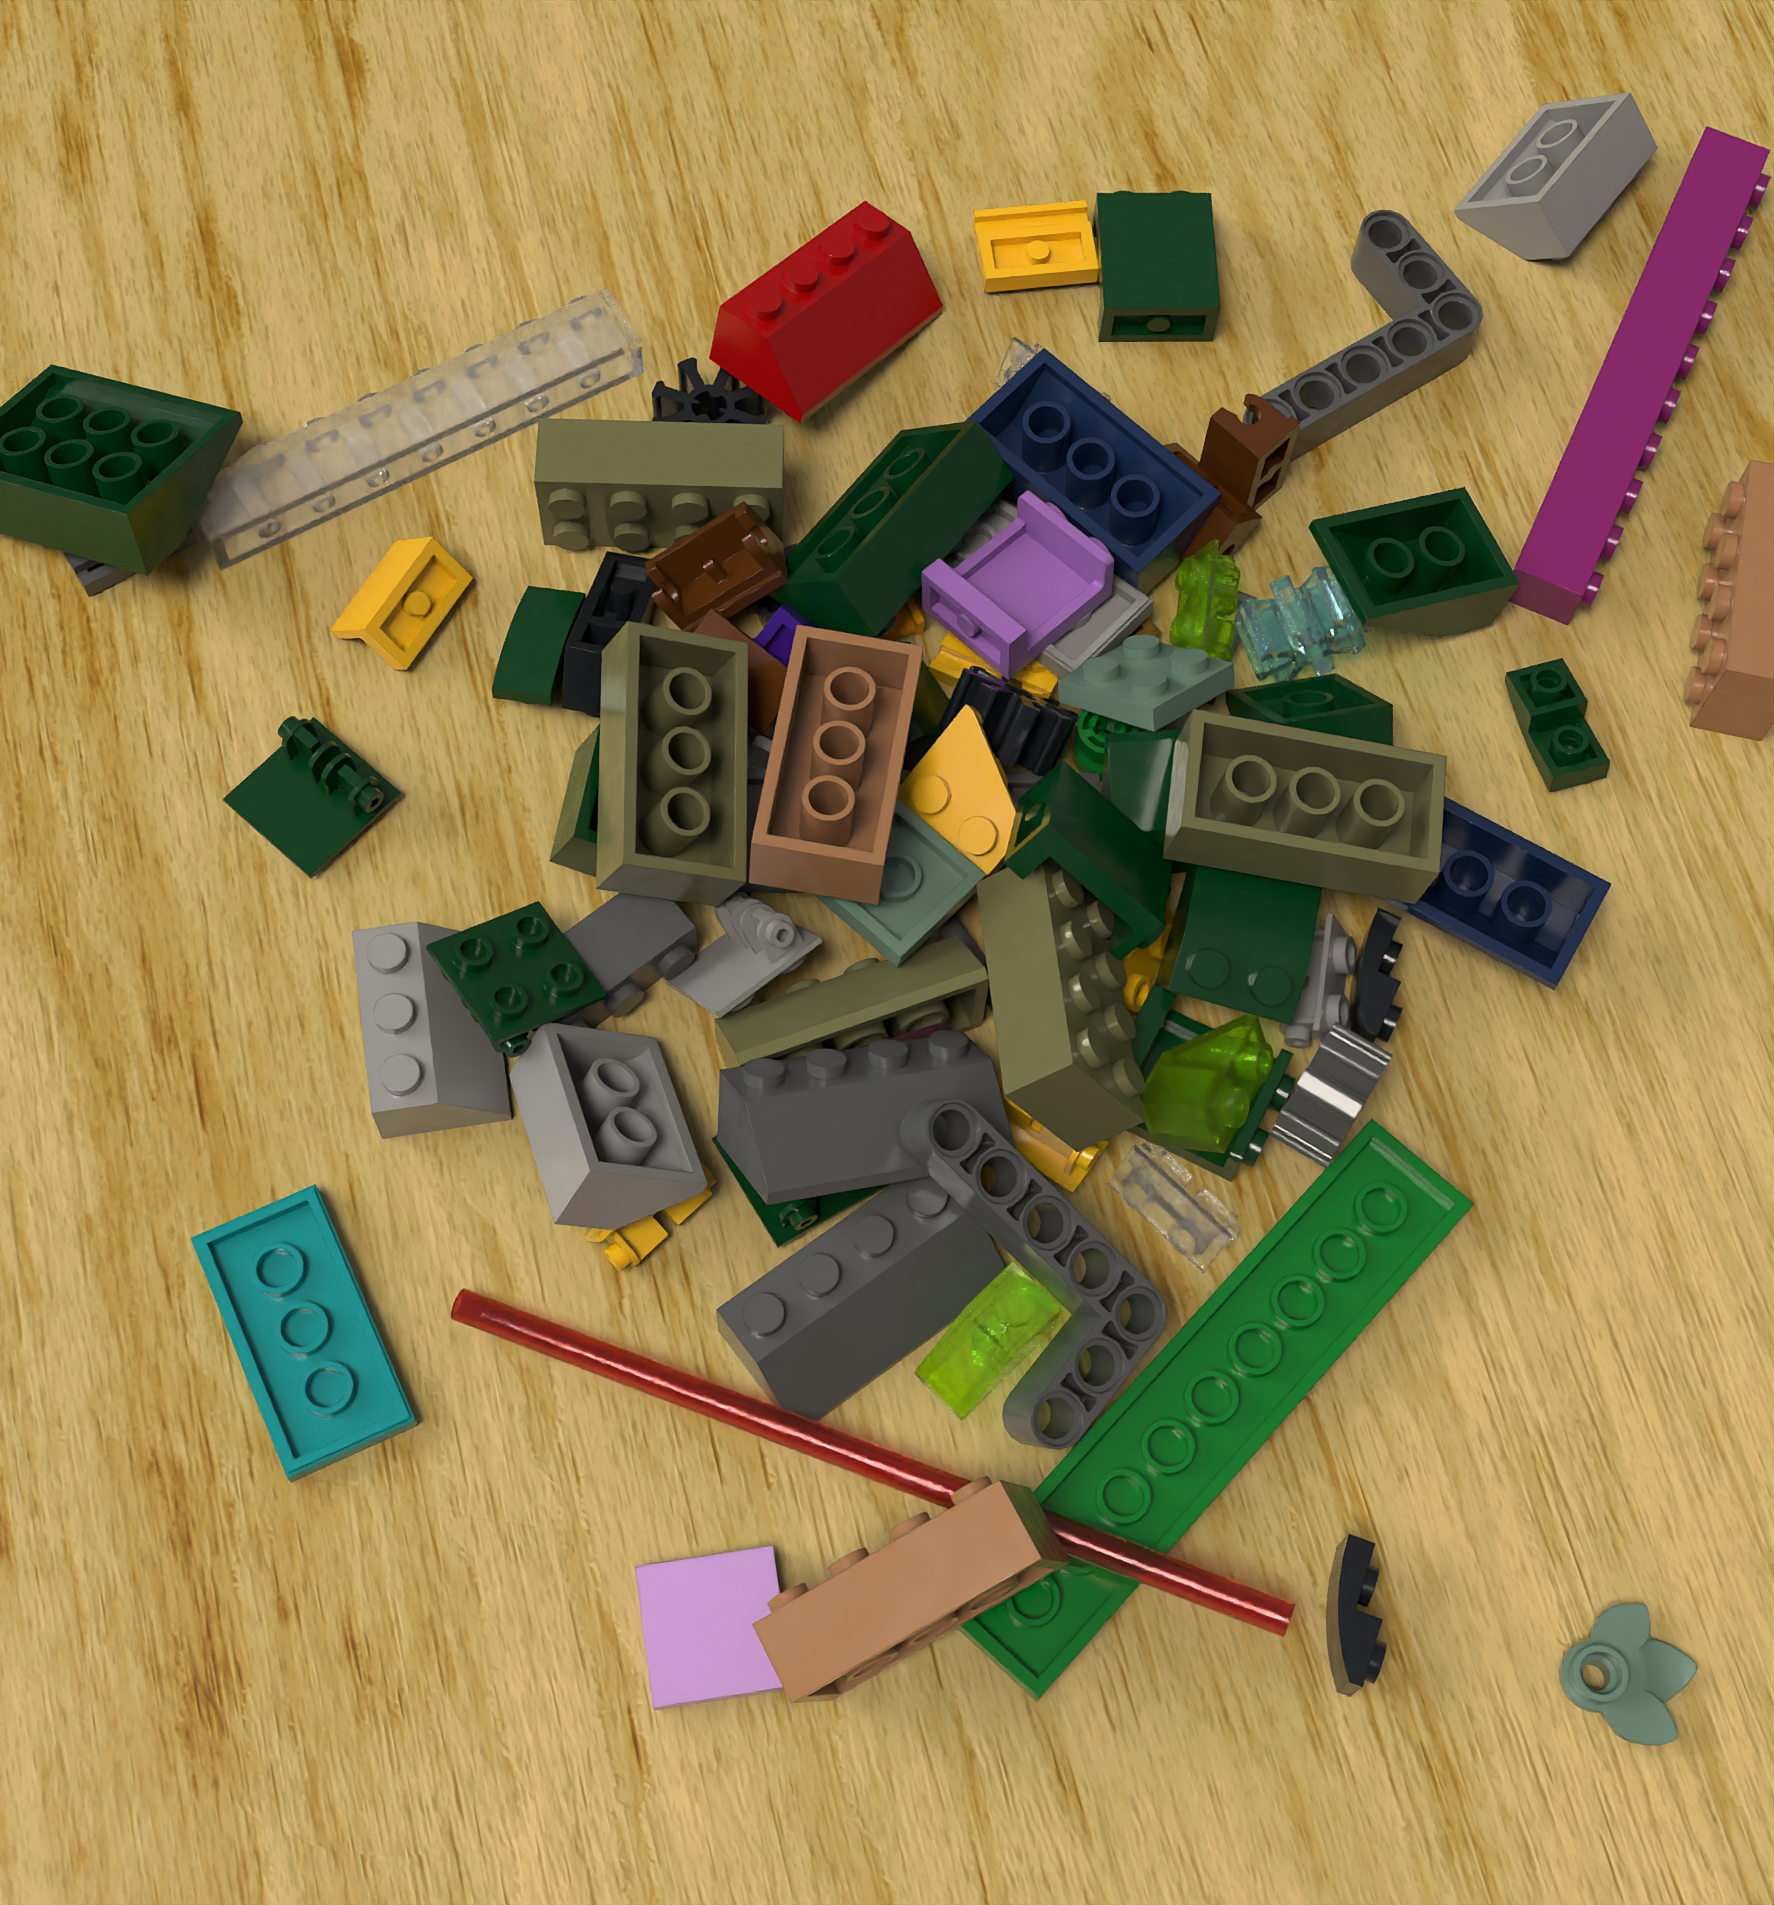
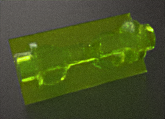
[1169,539,1241,662]

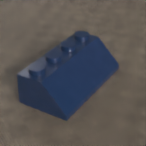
[964,348,1222,595]
[1381,796,1611,990]

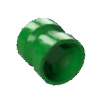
[1071,710,1139,782]

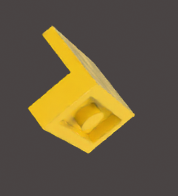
[330,537,473,670]

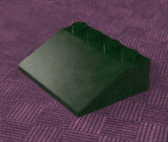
[0,364,243,576]

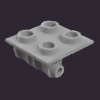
[663,892,822,1018]

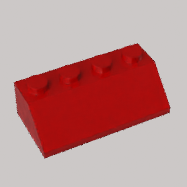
[709,201,943,424]

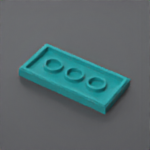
[191,1184,418,1483]

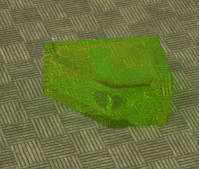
[914,1261,1061,1421]

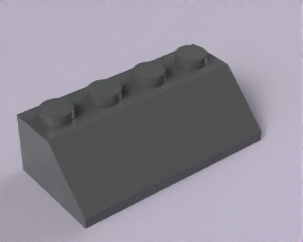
[717,1030,1016,1205]
[716,1176,1011,1436]

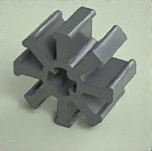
[1269,1022,1393,1168]

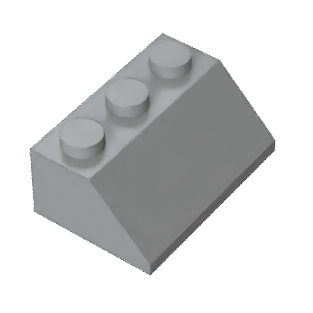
[1454,92,1658,260]
[352,922,512,1139]
[509,1022,708,1230]

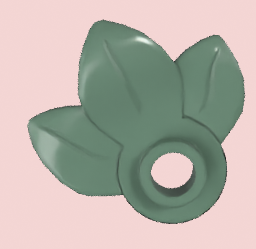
[1559,1603,1698,1746]

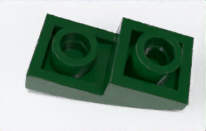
[492,586,586,706]
[1505,658,1610,792]

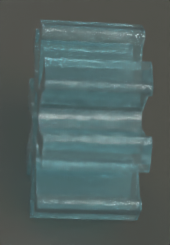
[1235,566,1372,683]

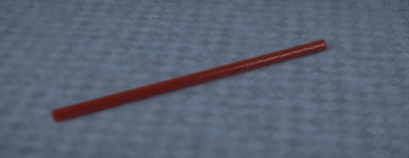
[451,1288,1295,1638]

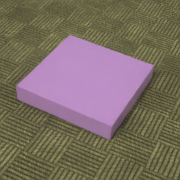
[635,1546,784,1711]

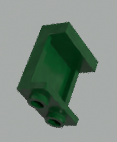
[1092,191,1220,342]
[1004,760,1173,960]
[1126,984,1297,1182]

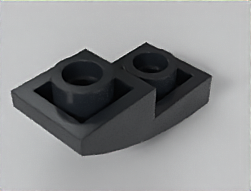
[1349,907,1403,1043]
[1326,1534,1387,1697]

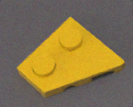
[898,704,1018,878]

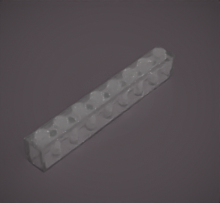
[194,288,644,571]

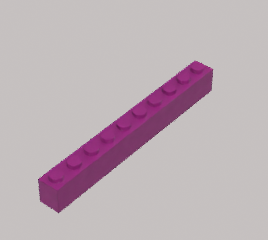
[1508,126,1771,626]

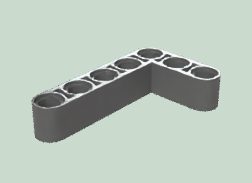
[1242,210,1483,463]
[899,1099,1167,1450]

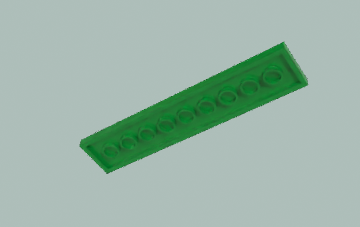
[957,1119,1474,1702]

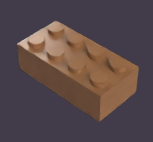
[1684,460,1774,741]
[749,625,924,905]
[752,1476,1071,1703]

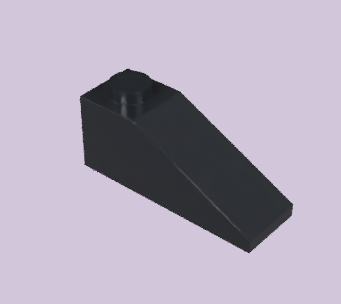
[562,551,660,718]

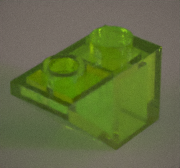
[1140,1014,1274,1153]

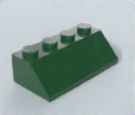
[767,420,1014,638]

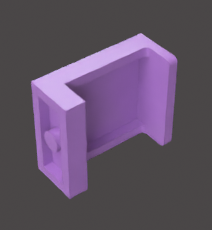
[921,490,1114,680]

